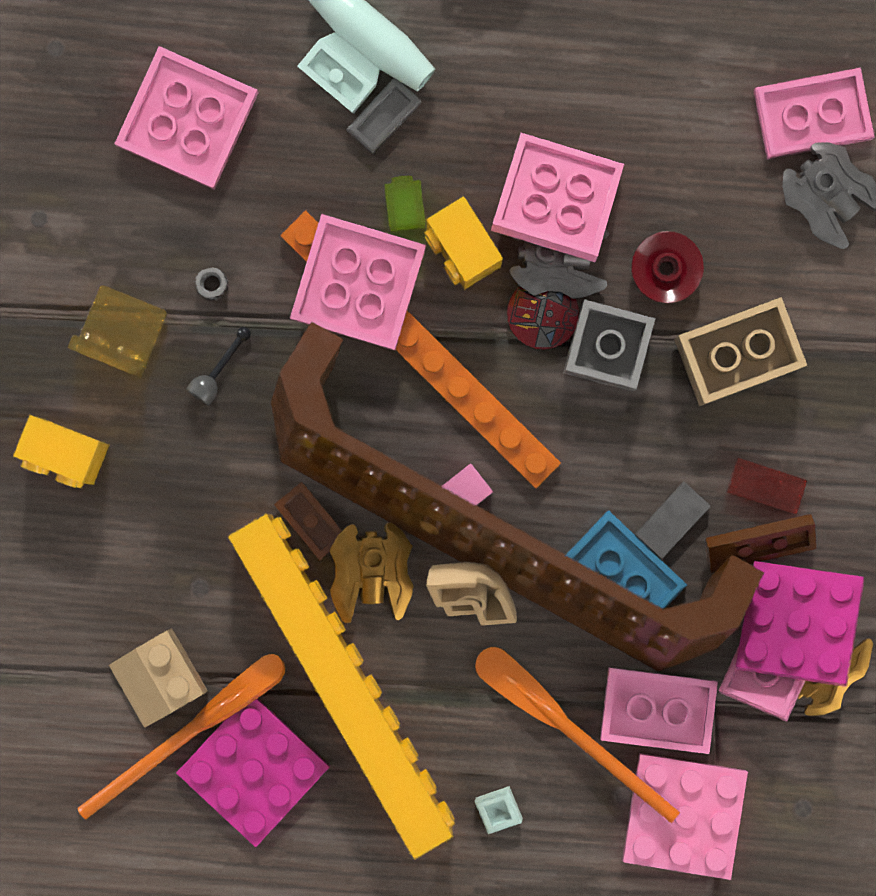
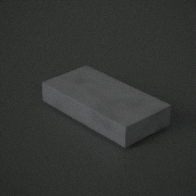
[346,78,421,155]
[634,482,711,559]

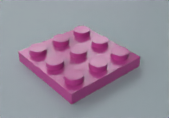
[735,561,864,687]
[176,698,330,847]

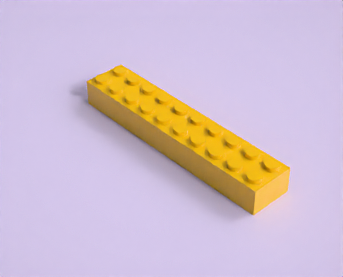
[228,514,455,859]

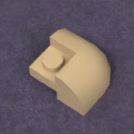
[426,562,517,625]

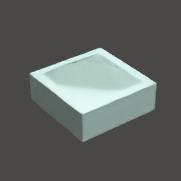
[475,786,523,834]

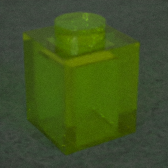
[384,175,426,232]

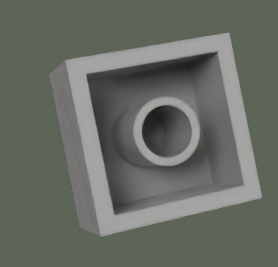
[563,300,655,392]

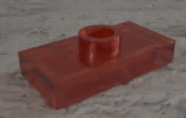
[726,458,807,515]

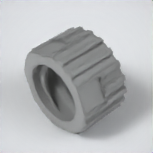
[195,267,229,301]

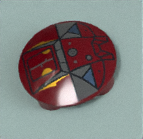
[507,286,579,349]

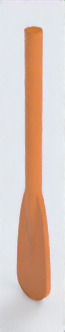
[475,647,680,823]
[77,654,285,819]

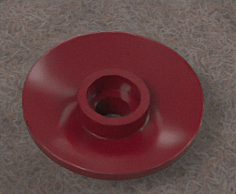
[631,231,704,304]

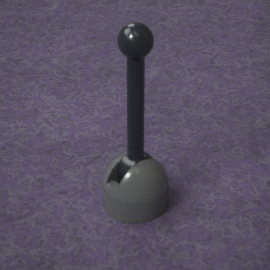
[186,327,251,406]

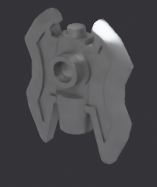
[782,142,876,249]
[510,229,609,299]

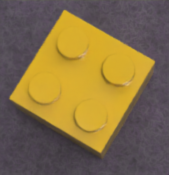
[424,196,503,290]
[13,415,109,489]

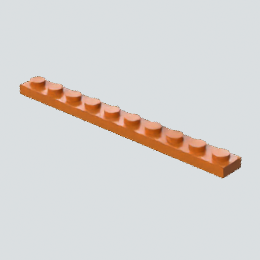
[280,210,561,489]

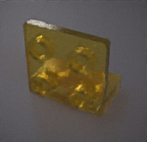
[67,285,167,378]

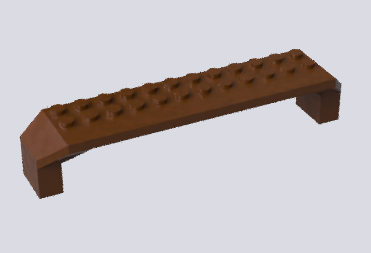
[271,321,764,672]

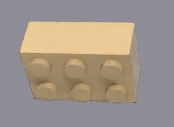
[674,297,808,406]

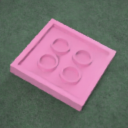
[115,46,258,190]
[491,133,624,262]
[290,214,426,351]
[622,753,748,880]

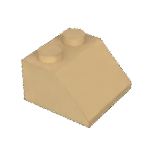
[109,629,208,728]

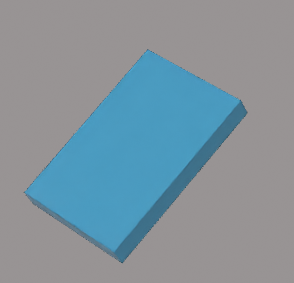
[566,510,687,610]

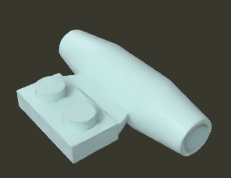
[297,0,435,113]

